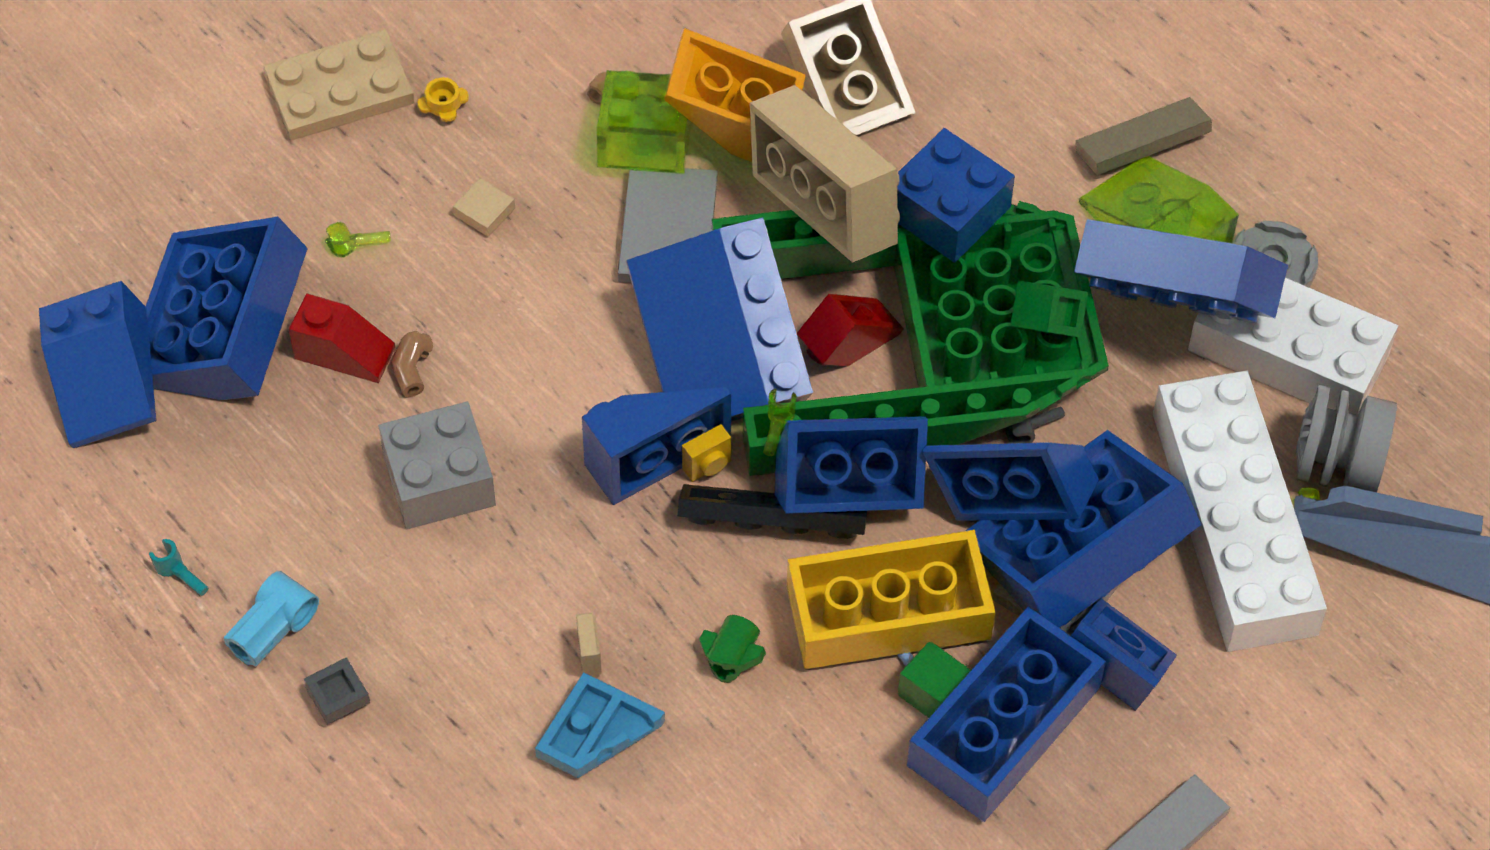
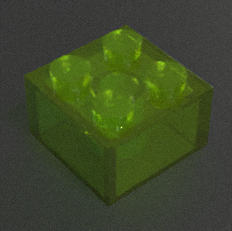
[597,70,692,174]

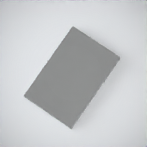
[618,165,718,283]

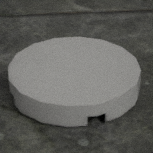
[1232,221,1318,288]

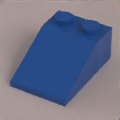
[39,281,156,448]
[582,387,731,505]

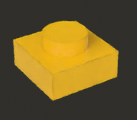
[682,424,731,482]

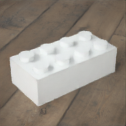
[1188,278,1399,415]

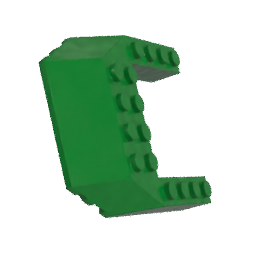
[712,201,1109,476]

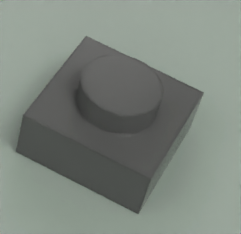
[304,657,370,725]

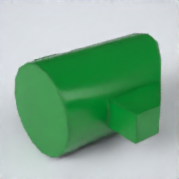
[699,615,766,682]

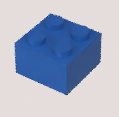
[897,128,1015,263]

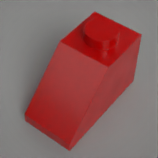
[289,293,395,383]
[796,294,904,366]

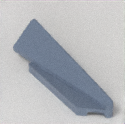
[1293,486,1490,605]

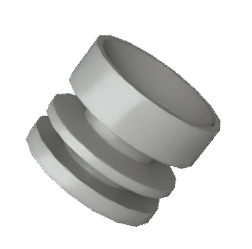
[1295,385,1397,492]

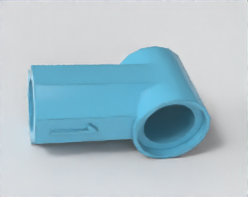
[223,571,319,666]

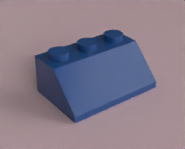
[775,416,928,513]
[922,442,1099,521]

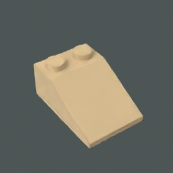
[781,0,916,136]

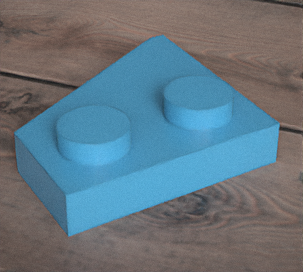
[535,672,665,778]

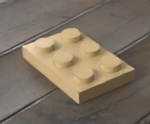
[263,29,414,140]

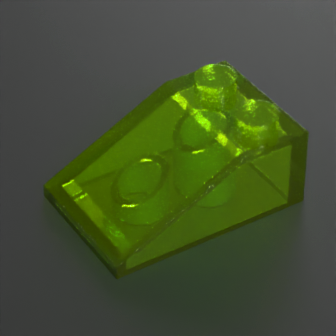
[1079,156,1239,244]

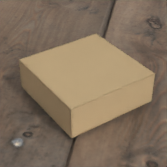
[453,178,515,237]
[576,612,602,678]

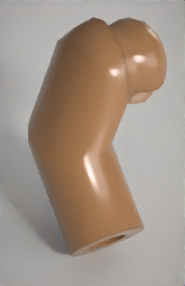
[391,331,433,397]

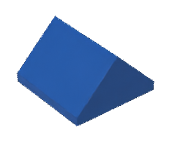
[1071,598,1177,711]

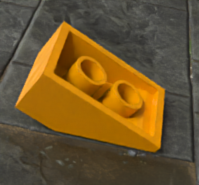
[664,28,806,162]

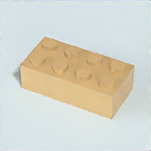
[750,85,900,263]

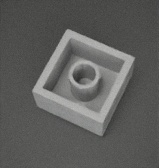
[378,401,496,530]

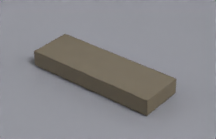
[1075,97,1212,175]

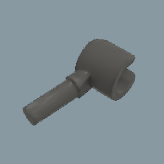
[1006,407,1065,444]

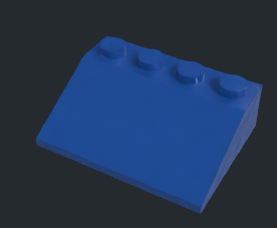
[146,217,308,400]
[626,217,813,421]
[966,430,1201,628]

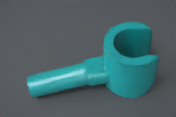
[149,539,209,596]

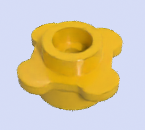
[417,77,469,122]

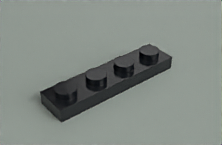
[677,484,867,539]

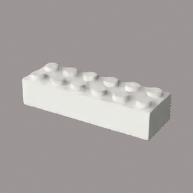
[1153,370,1327,652]

